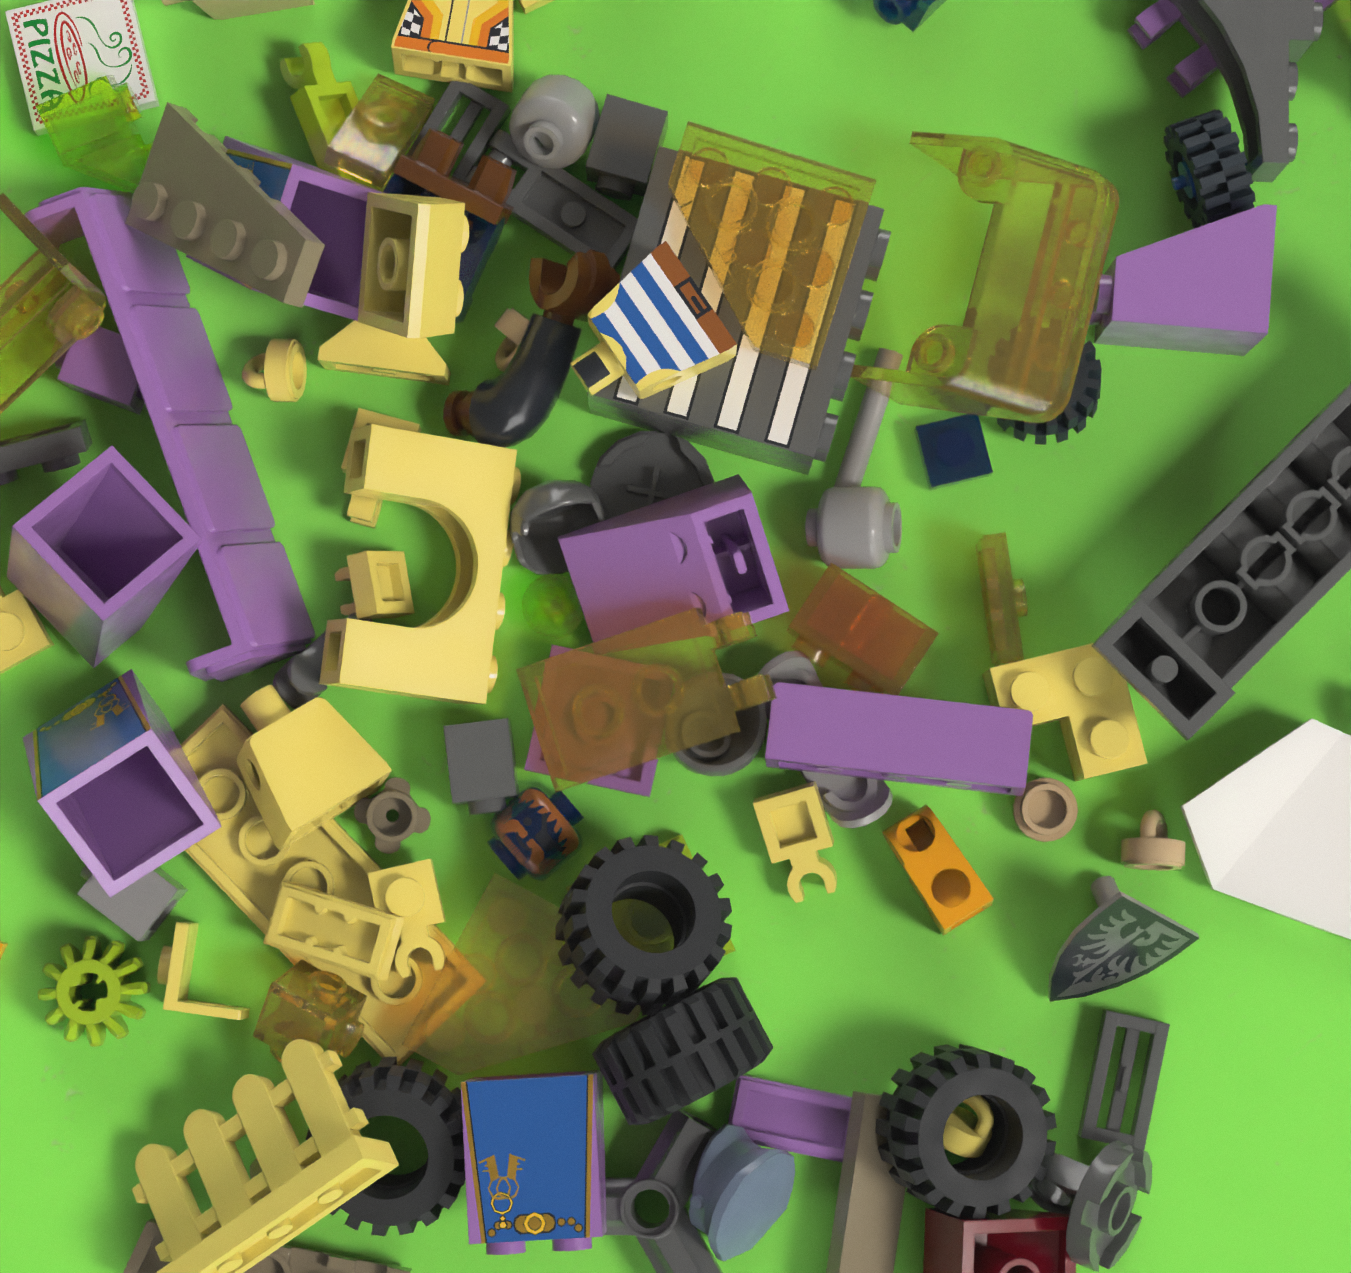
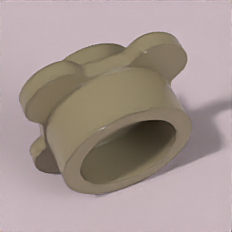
[354,777,431,854]

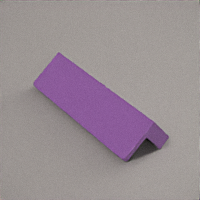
[765,682,1033,796]

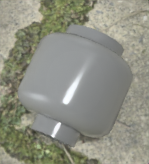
[509,74,600,169]
[805,486,902,569]

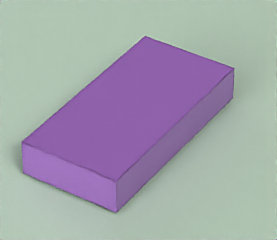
[728,1075,852,1162]

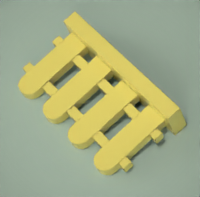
[132,1039,399,1273]

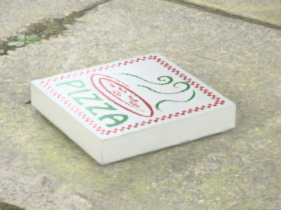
[5,0,159,136]

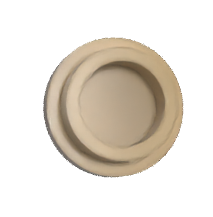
[1013,778,1078,842]

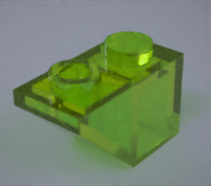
[36,75,154,193]

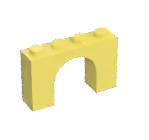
[319,424,521,705]

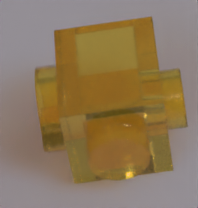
[253,960,367,1063]

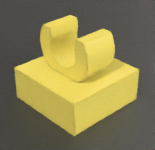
[334,551,415,619]

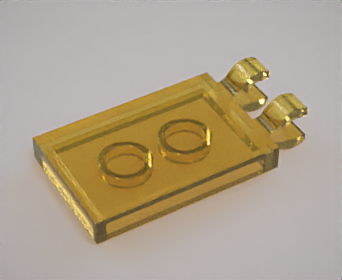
[516,608,778,792]

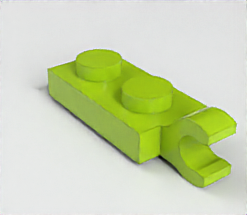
[280,42,395,194]

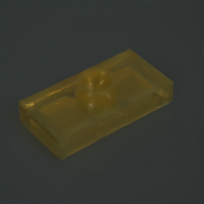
[324,73,435,189]
[975,532,1027,667]

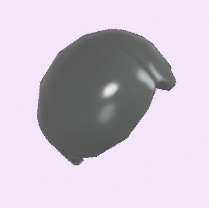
[509,480,606,575]

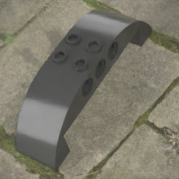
[1092,382,1351,741]

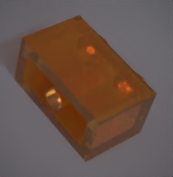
[787,563,939,695]

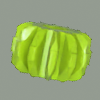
[38,936,151,1047]

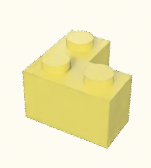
[982,643,1148,782]

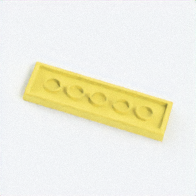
[181,704,488,1066]

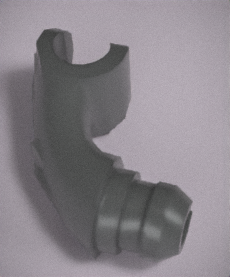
[272,613,373,709]

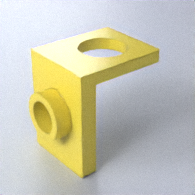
[157,921,250,1020]

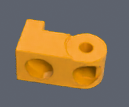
[882,805,994,936]

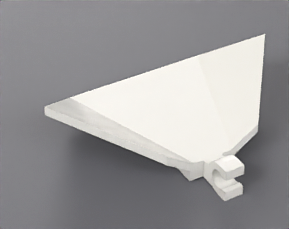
[1180,719,1351,940]

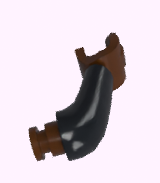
[443,249,620,448]

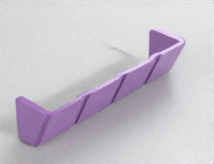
[25,187,315,682]

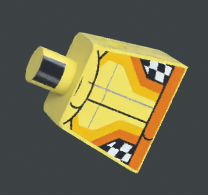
[391,0,514,93]

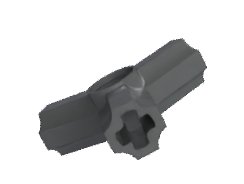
[604,1109,723,1273]

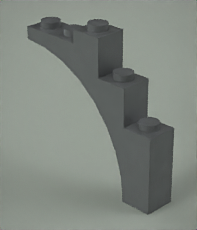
[1169,0,1323,182]

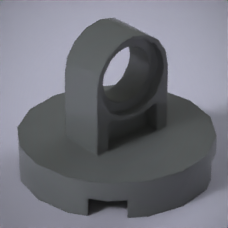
[1027,1140,1152,1272]

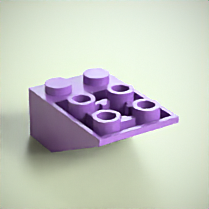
[557,474,789,655]

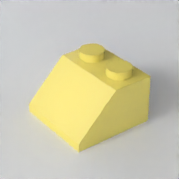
[357,192,469,339]

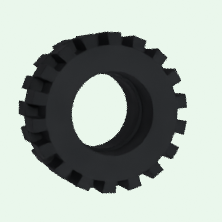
[555,835,732,1016]
[592,977,773,1125]
[876,1044,1057,1219]
[305,1057,466,1236]

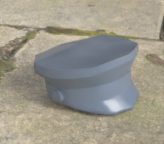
[689,1124,795,1262]

